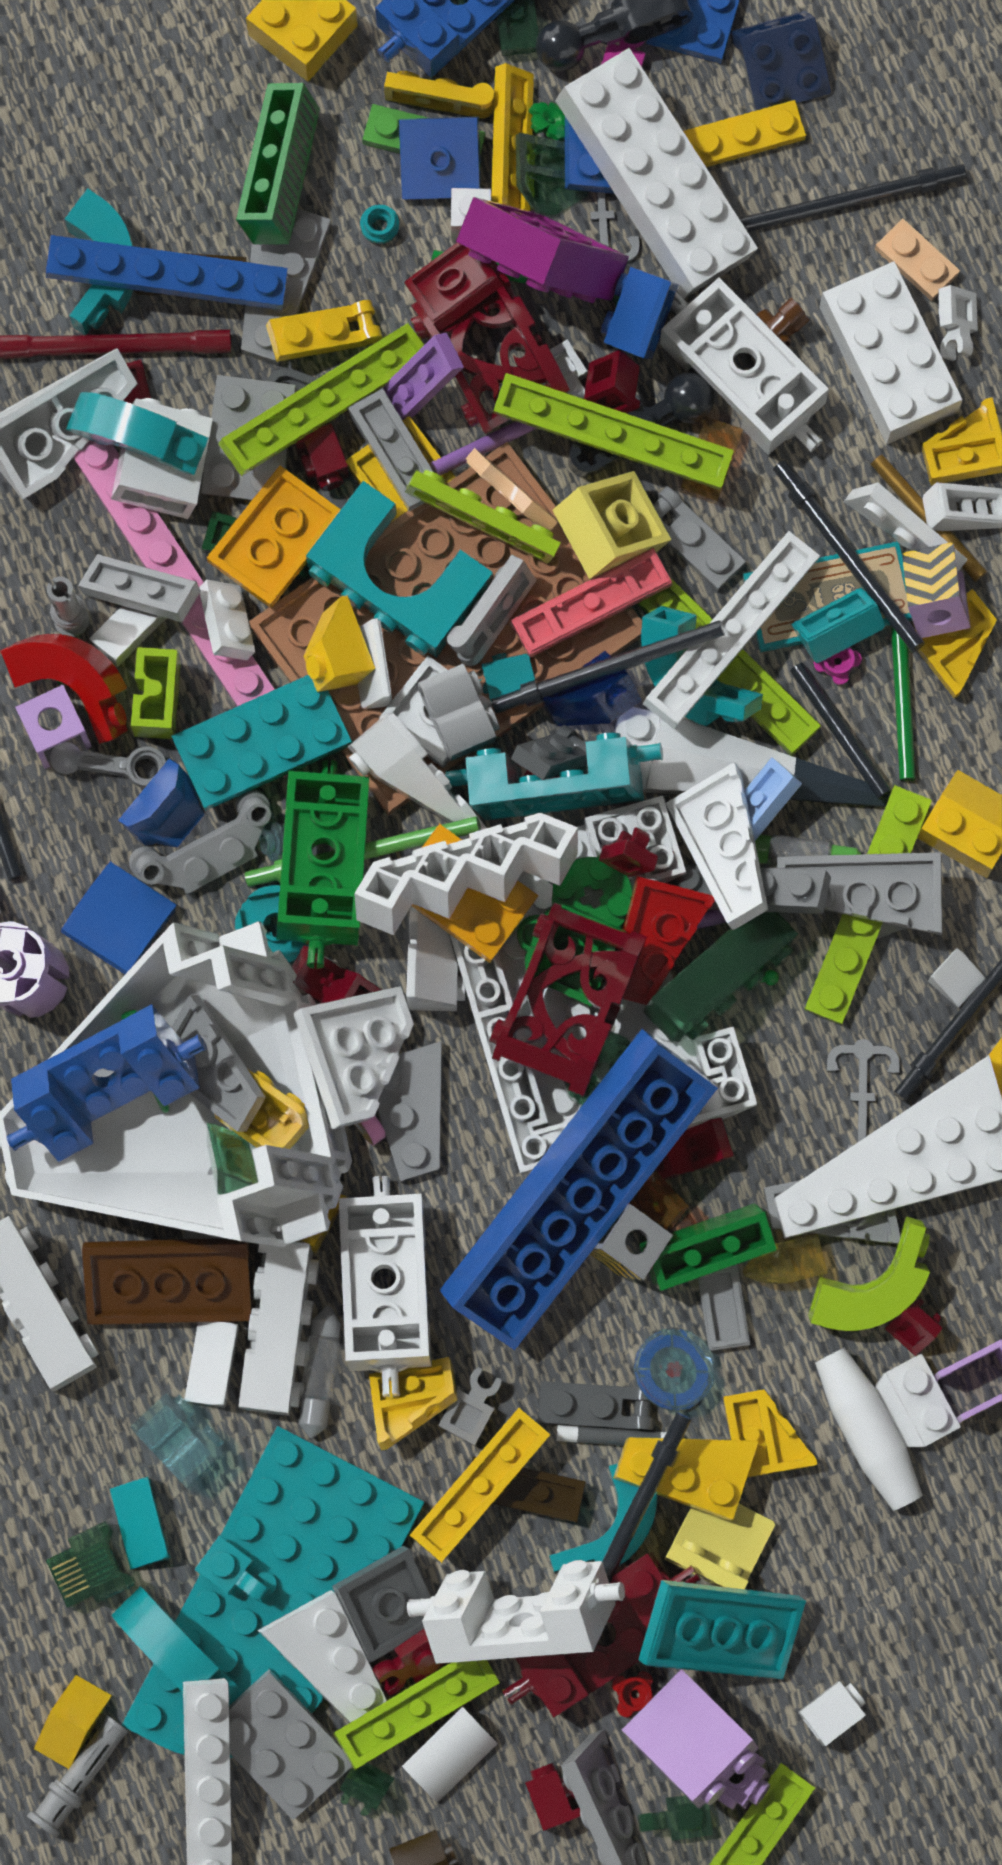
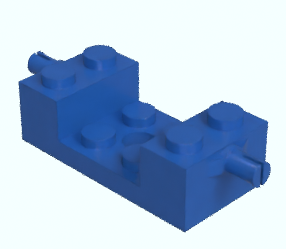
[375,0,514,78]
[6,1004,207,1162]

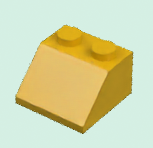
[917,770,1002,878]

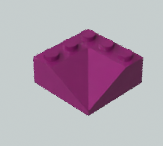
[456,197,629,303]

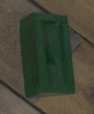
[207,1123,258,1195]

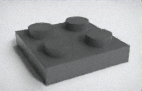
[332,1546,431,1662]

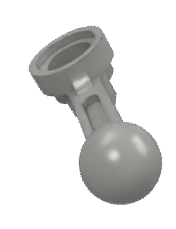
[50,742,166,788]

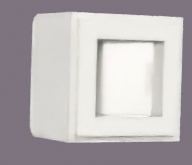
[928,948,985,1008]

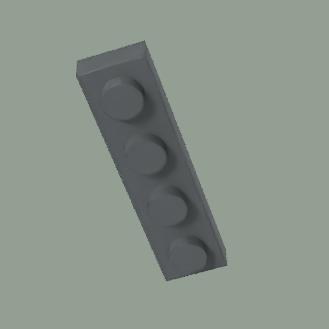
[672,865,831,914]

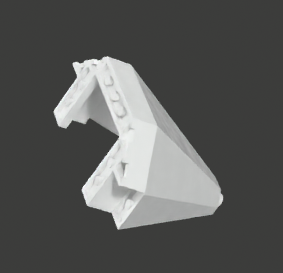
[0,921,352,1248]

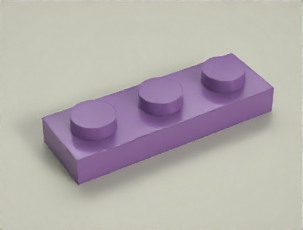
[380,333,464,420]

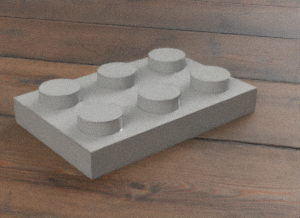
[201,375,297,501]
[229,1669,352,1820]

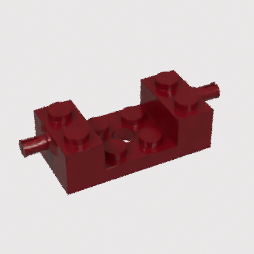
[502,1552,701,1718]

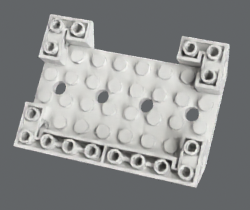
[449,796,757,1174]

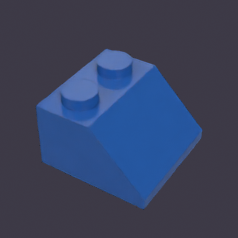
[601,267,679,359]

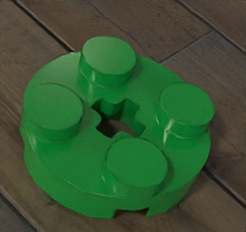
[551,856,633,928]

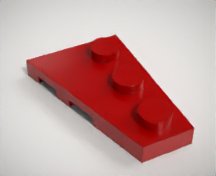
[618,876,715,1006]

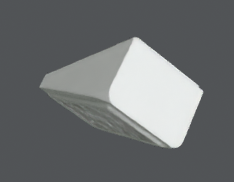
[923,482,1002,531]

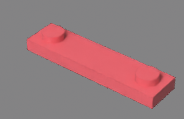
[511,548,672,658]

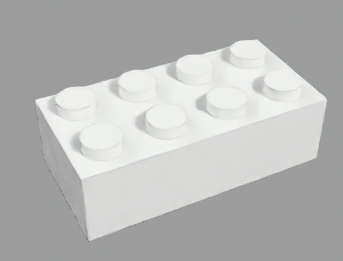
[819,261,963,445]

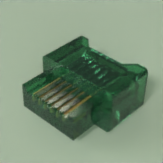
[45,1521,138,1608]

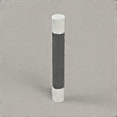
[557,1425,667,1446]

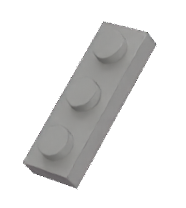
[348,388,433,512]
[78,554,201,622]

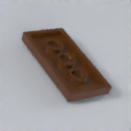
[82,1238,253,1325]

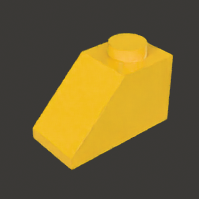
[303,595,375,692]

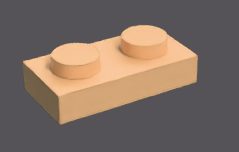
[875,218,960,301]

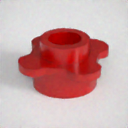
[612,1671,654,1717]

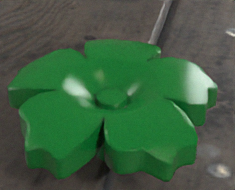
[529,102,565,142]

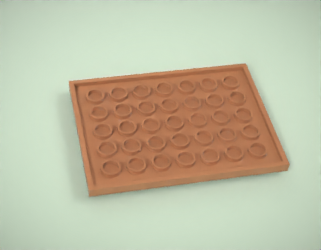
[249,442,642,816]

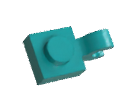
[194,1536,270,1602]

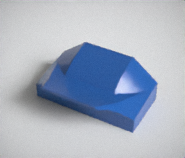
[118,759,204,847]

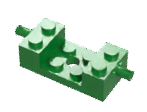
[276,760,370,969]

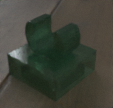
[340,1762,395,1816]

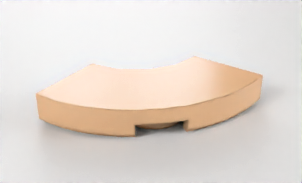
[466,448,558,531]

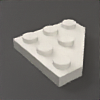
[293,986,414,1129]

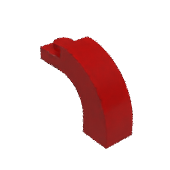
[0,634,128,744]

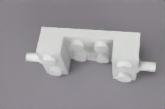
[660,278,829,455]
[339,1176,432,1397]
[407,1560,625,1664]

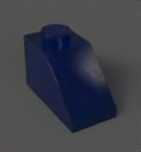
[543,651,642,726]

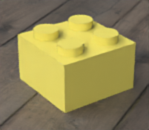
[552,471,671,579]

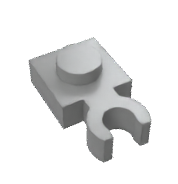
[438,1367,501,1446]

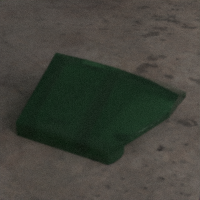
[516,133,587,216]

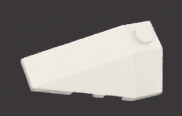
[0,349,137,499]
[348,712,487,830]
[406,846,466,1011]

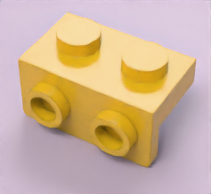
[214,1068,309,1149]

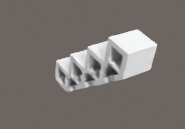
[355,813,578,935]

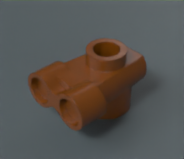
[756,298,810,347]

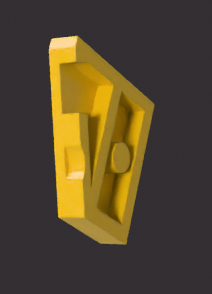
[922,397,1002,486]
[916,589,997,699]
[369,1357,458,1451]
[723,1389,817,1478]

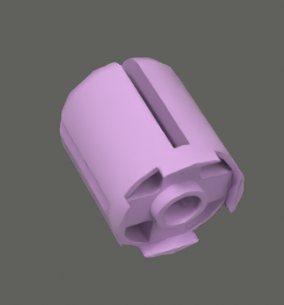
[0,922,69,1018]

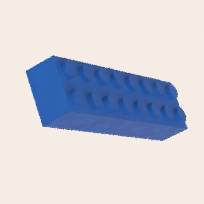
[439,1029,718,1350]

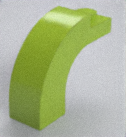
[808,1216,930,1331]

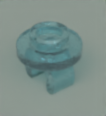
[259,821,285,862]

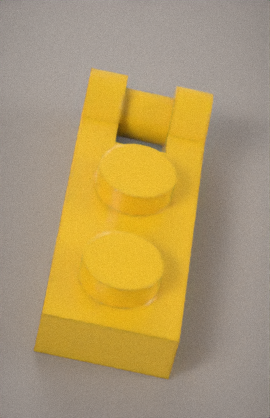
[384,71,494,118]
[266,300,383,362]

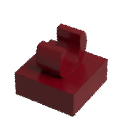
[599,827,658,877]
[884,1298,943,1356]

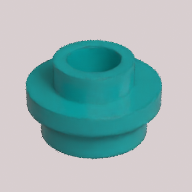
[360,205,399,244]

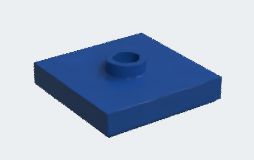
[399,117,481,199]

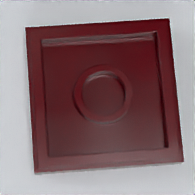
[404,242,503,332]

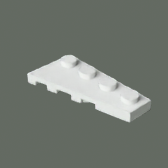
[665,762,768,930]

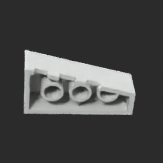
[0,1216,99,1392]
[238,1242,319,1416]

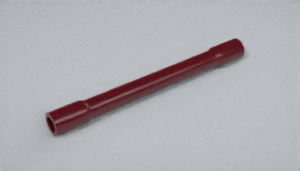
[0,329,232,359]

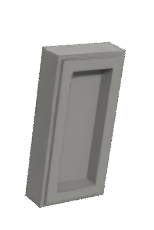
[697,1264,750,1352]

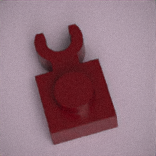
[373,1629,446,1695]

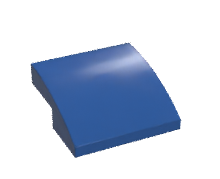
[61,861,177,975]

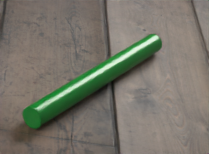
[891,626,916,781]

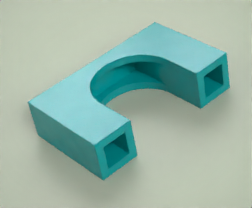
[306,481,493,658]

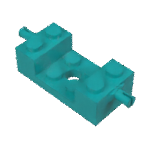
[445,733,663,820]

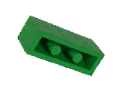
[640,1203,777,1291]

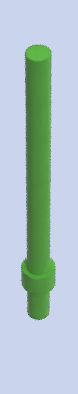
[245,816,481,887]

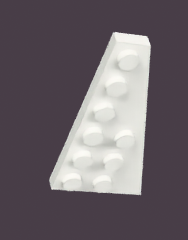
[773,1055,1002,1239]

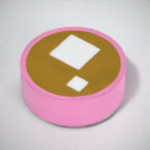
[354,1116,386,1146]

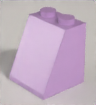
[622,1669,758,1809]

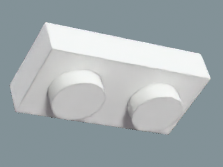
[199,579,255,661]

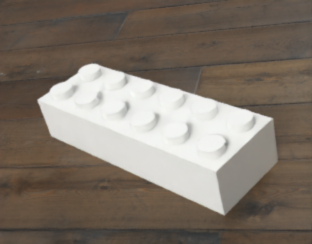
[555,48,758,299]

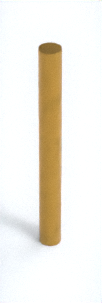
[871,454,987,582]

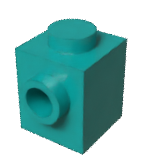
[479,653,535,702]

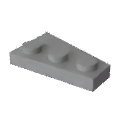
[378,1041,442,1183]

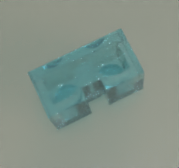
[130,1393,225,1490]

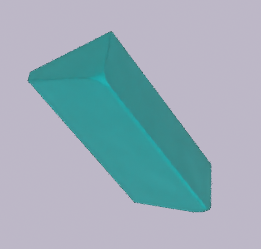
[791,588,885,663]
[110,1477,171,1570]

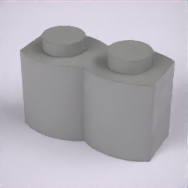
[418,664,500,761]

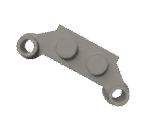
[129,789,271,895]

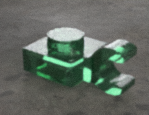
[637,1795,713,1841]

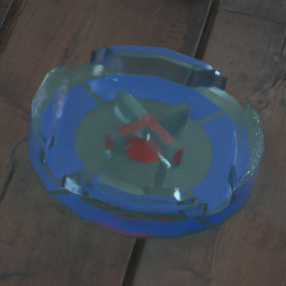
[633,1328,715,1411]

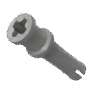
[47,576,90,637]
[27,1715,129,1839]

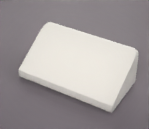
[89,606,166,667]
[358,618,392,709]
[184,1322,239,1408]

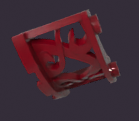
[410,260,570,434]
[489,903,647,1096]

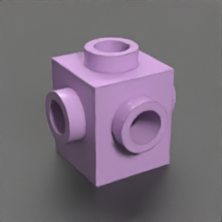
[718,1752,770,1810]

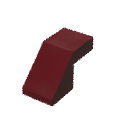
[292,945,381,1004]
[644,1117,734,1186]

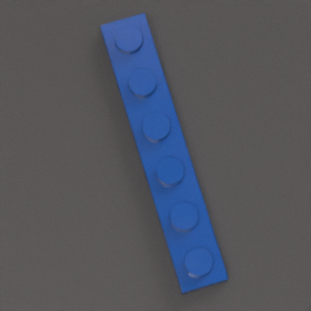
[46,235,288,310]

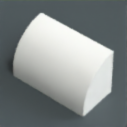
[402,1707,498,1803]

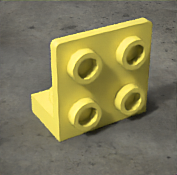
[665,1504,775,1589]

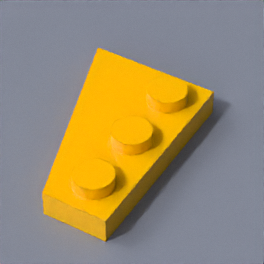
[613,1437,759,1521]

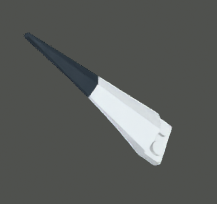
[614,704,931,808]

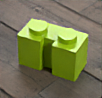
[131,647,181,739]

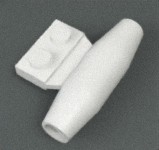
[815,1348,961,1511]

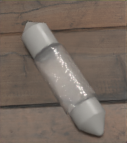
[298,1306,341,1438]

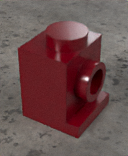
[584,349,640,414]
[295,423,349,491]
[525,1762,580,1831]

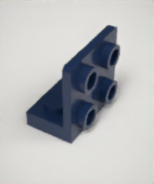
[731,11,831,111]

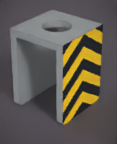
[590,1204,673,1280]

